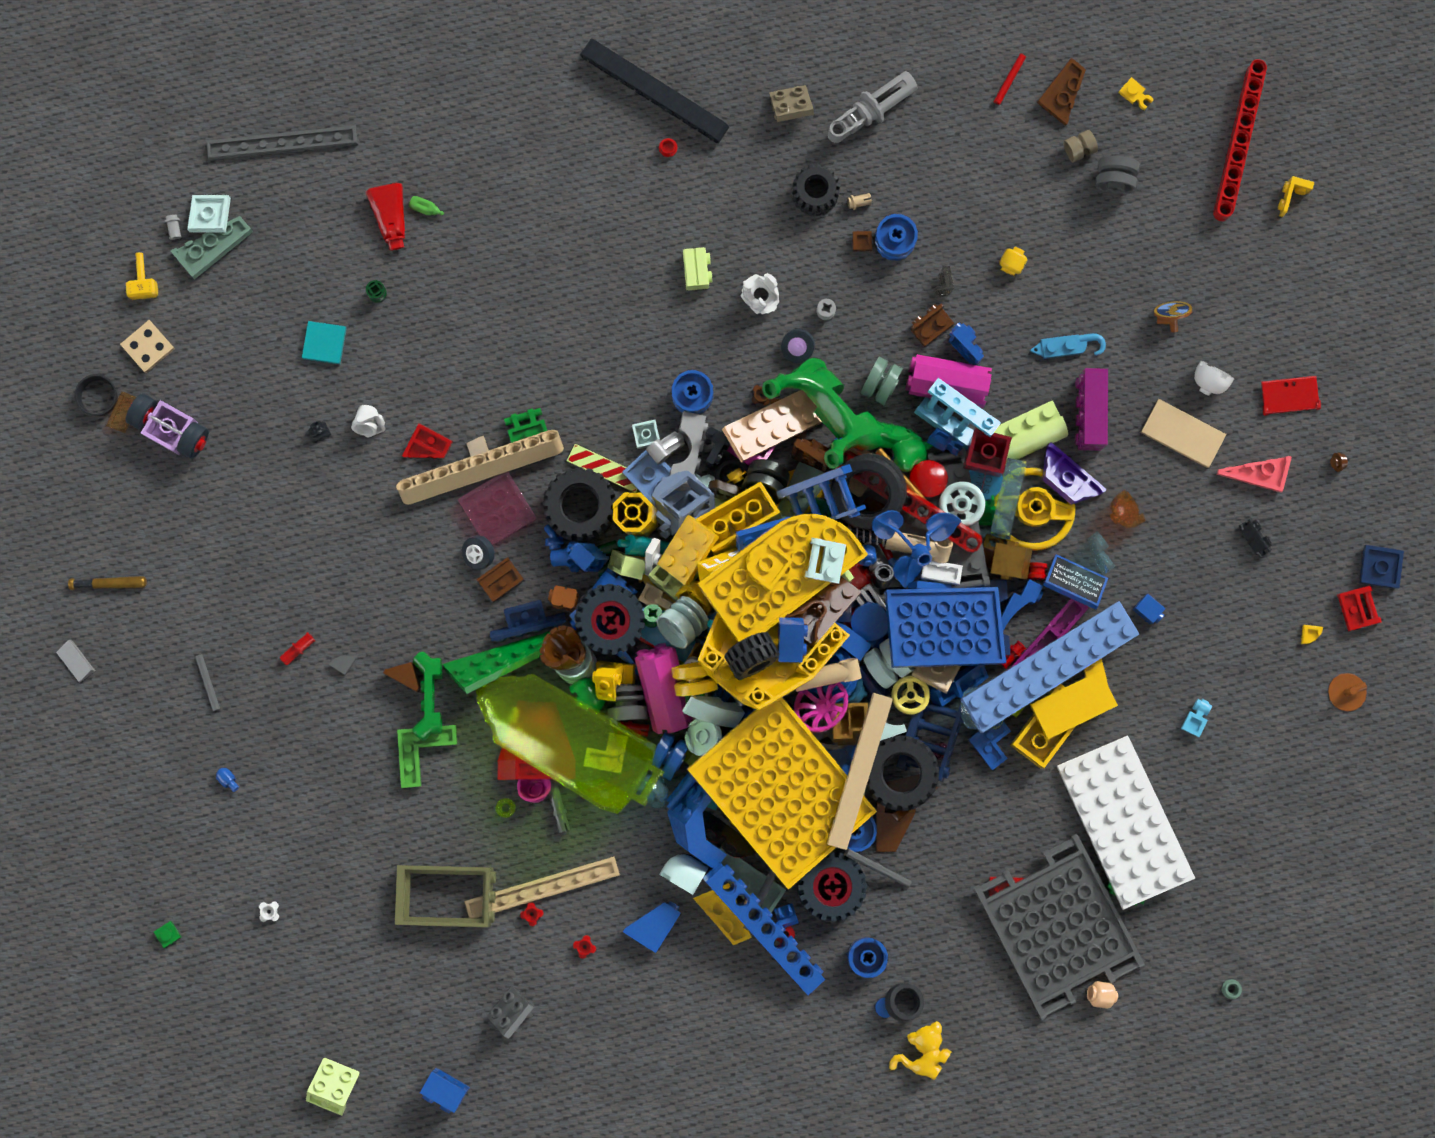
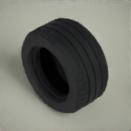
[830,453,907,530]

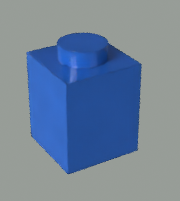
[1132,594,1166,624]

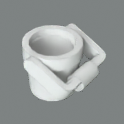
[351,405,385,437]

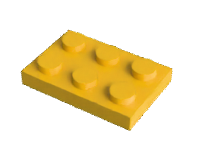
[657,515,719,586]

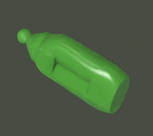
[409,196,444,216]

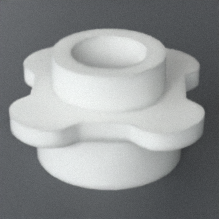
[259,902,279,922]

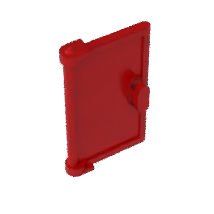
[1261,376,1321,416]

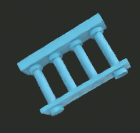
[914,378,1001,450]

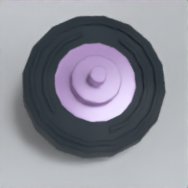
[781,329,815,363]

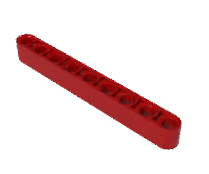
[1213,59,1267,222]
[838,450,982,552]

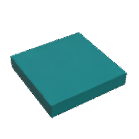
[302,321,347,364]

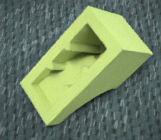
[607,549,645,580]

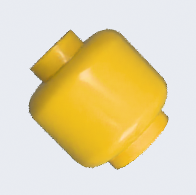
[999,247,1027,276]

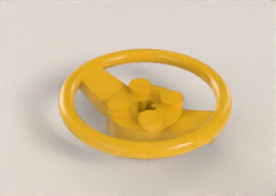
[994,468,1075,551]

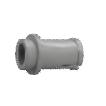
[165,215,182,240]

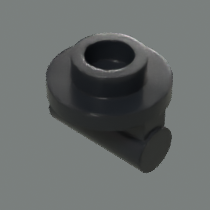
[308,421,332,442]

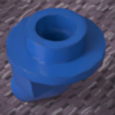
[544,524,564,550]

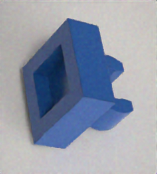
[774,903,799,928]

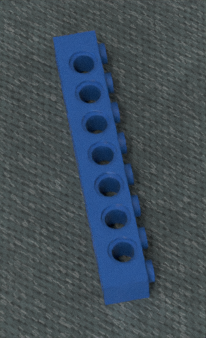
[703,862,825,995]

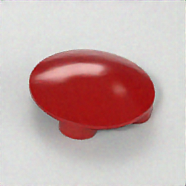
[910,460,948,497]

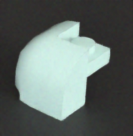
[659,854,709,895]

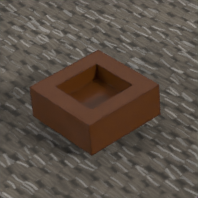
[852,231,872,252]

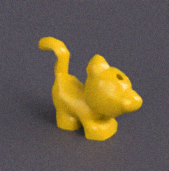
[889,1021,952,1080]

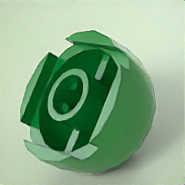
[569,677,606,716]

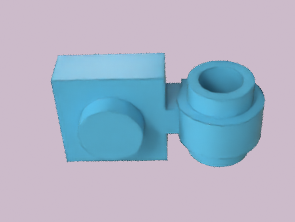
[1181,699,1212,737]

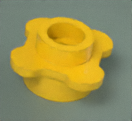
[727,468,747,484]

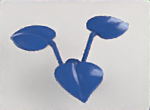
[872,510,962,588]

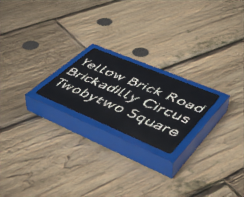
[1043,554,1108,610]

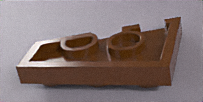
[1037,58,1086,126]

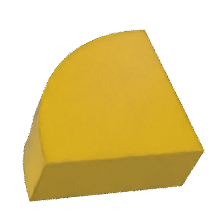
[1301,625,1323,644]

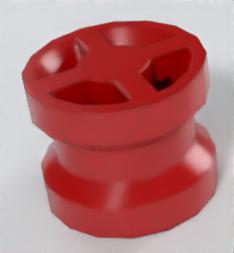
[1027,562,1047,580]

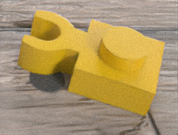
[1118,77,1153,110]

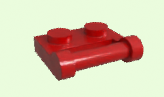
[1337,585,1382,631]

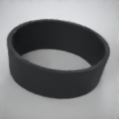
[74,374,118,416]

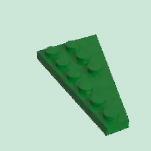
[442,631,550,694]

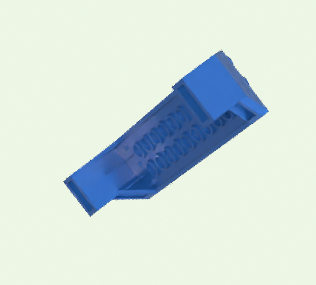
[667,622,871,868]

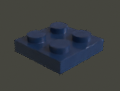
[1359,545,1404,589]

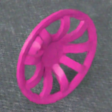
[794,682,848,732]

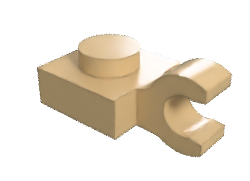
[638,583,673,609]

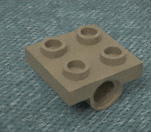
[769,85,814,122]

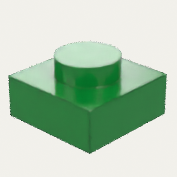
[154,921,181,948]

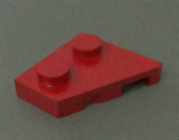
[402,423,453,458]

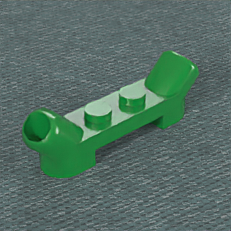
[412,652,442,741]

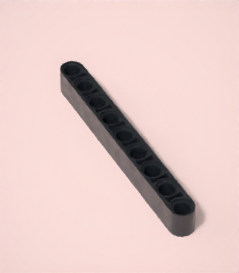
[580,39,729,143]

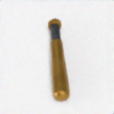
[68,576,147,590]

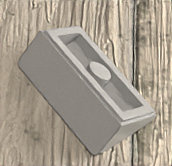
[56,640,95,683]

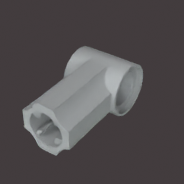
[646,432,685,465]

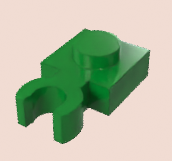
[976,495,996,526]

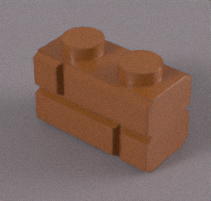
[548,585,579,612]

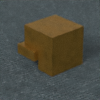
[991,541,1032,580]
[833,703,868,746]

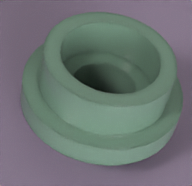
[1222,979,1242,999]

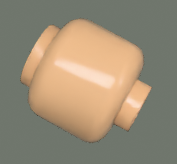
[1087,981,1118,1009]

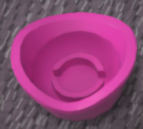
[517,779,551,803]

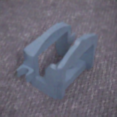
[652,471,715,539]

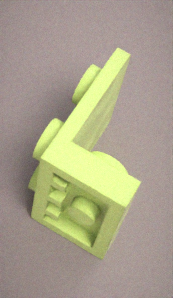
[306,1058,359,1116]

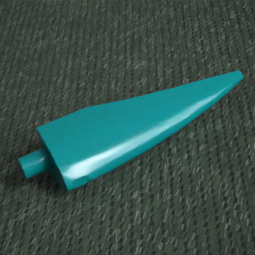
[618,535,670,557]

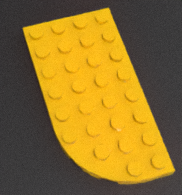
[697,514,868,642]

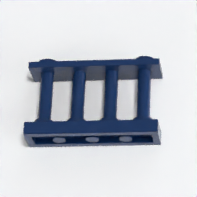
[896,693,968,782]

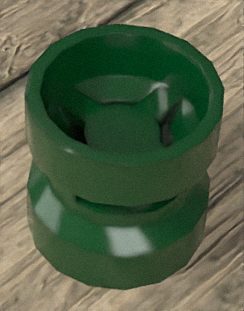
[366,280,387,303]

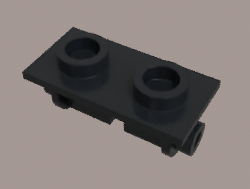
[1239,518,1272,557]

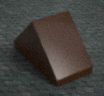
[383,662,421,693]

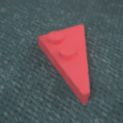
[1217,456,1292,493]

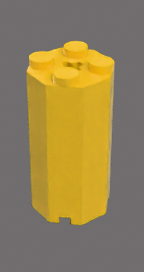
[613,492,658,537]

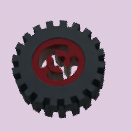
[574,584,645,655]
[797,852,867,922]

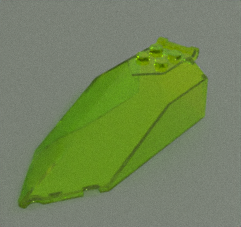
[475,674,665,814]

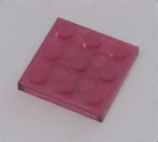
[458,471,537,545]

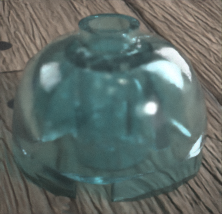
[628,772,669,808]

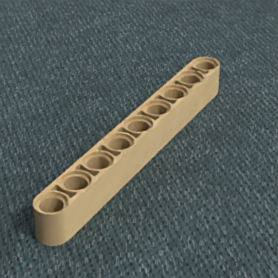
[396,430,564,505]

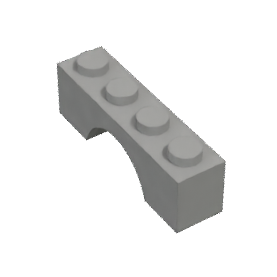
[669,411,708,491]

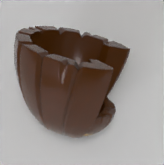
[540,626,586,671]

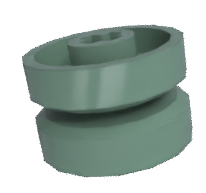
[860,356,903,406]

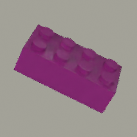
[1075,368,1108,451]

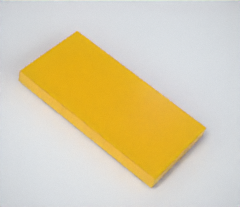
[1030,671,1118,740]

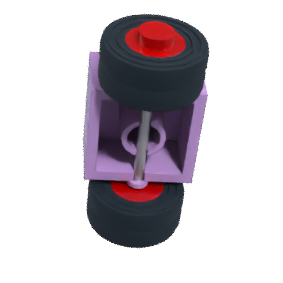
[125,393,209,459]

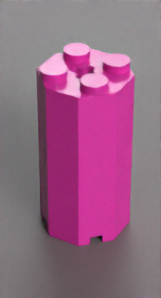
[905,354,992,408]
[635,643,693,734]

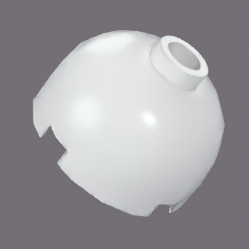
[1194,361,1234,396]

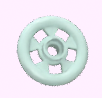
[939,481,985,526]

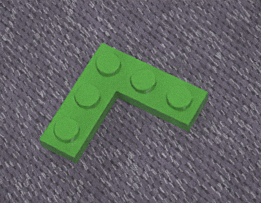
[397,725,457,788]

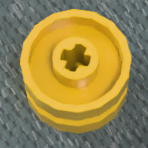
[671,662,718,696]

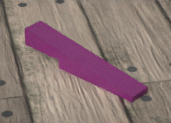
[1009,598,1089,669]

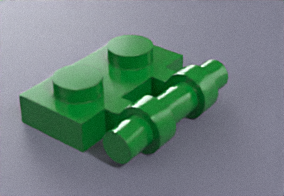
[504,408,547,443]

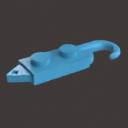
[1030,333,1106,359]

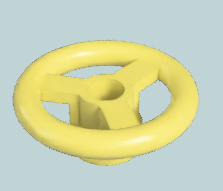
[891,676,930,715]

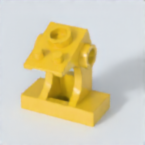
[592,661,636,701]

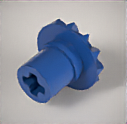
[550,541,581,572]

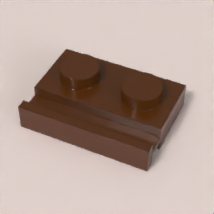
[477,557,524,602]

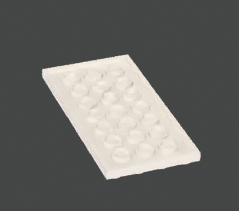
[1057,736,1195,909]

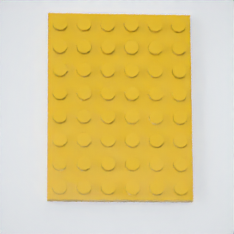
[687,698,877,889]

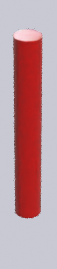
[993,54,1026,105]

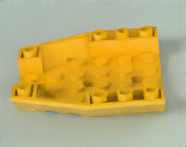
[698,613,850,711]

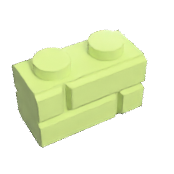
[683,247,712,290]

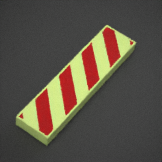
[567,444,638,493]

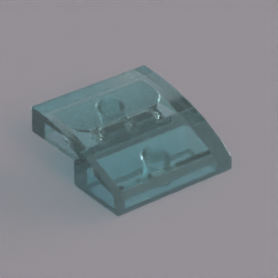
[1088,531,1115,575]

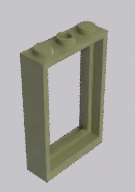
[395,865,496,927]

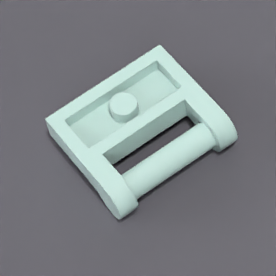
[805,538,846,584]

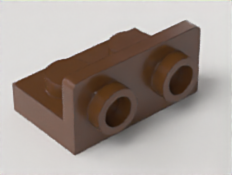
[910,303,954,347]

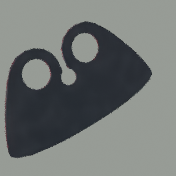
[703,810,757,858]

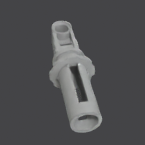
[828,71,918,143]

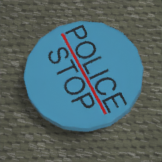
[969,470,1003,500]

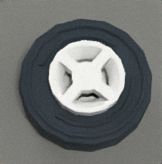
[462,535,495,570]

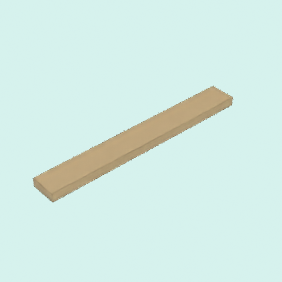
[827,693,893,850]
[464,856,620,918]

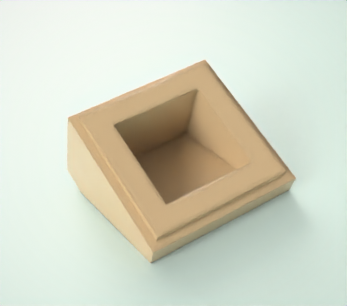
[466,436,489,456]

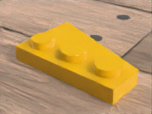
[693,883,752,945]

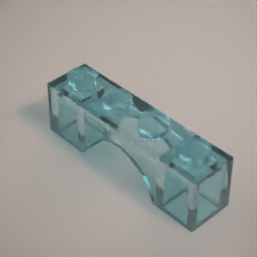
[991,458,1027,540]

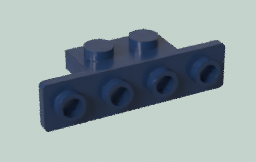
[490,600,566,642]

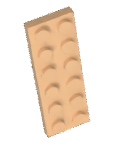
[722,390,823,462]

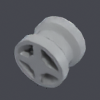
[817,299,836,320]

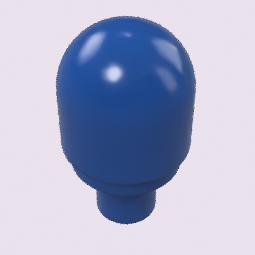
[216,768,239,792]

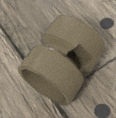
[1063,130,1098,163]

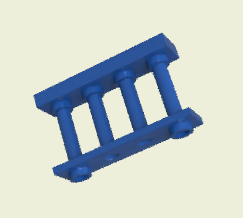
[776,464,866,520]

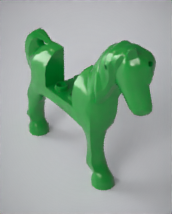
[762,358,933,472]

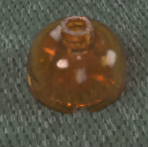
[1110,489,1146,528]

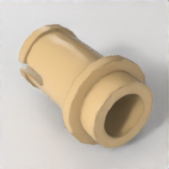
[847,193,872,210]

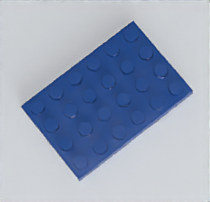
[884,587,1006,668]

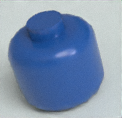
[859,545,877,566]

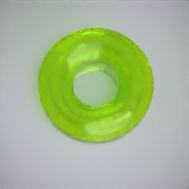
[496,798,515,818]

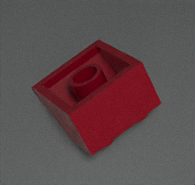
[963,428,1012,478]

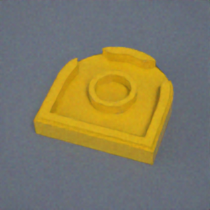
[746,544,793,592]

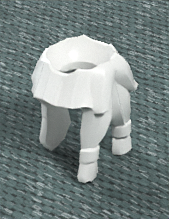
[740,273,779,314]

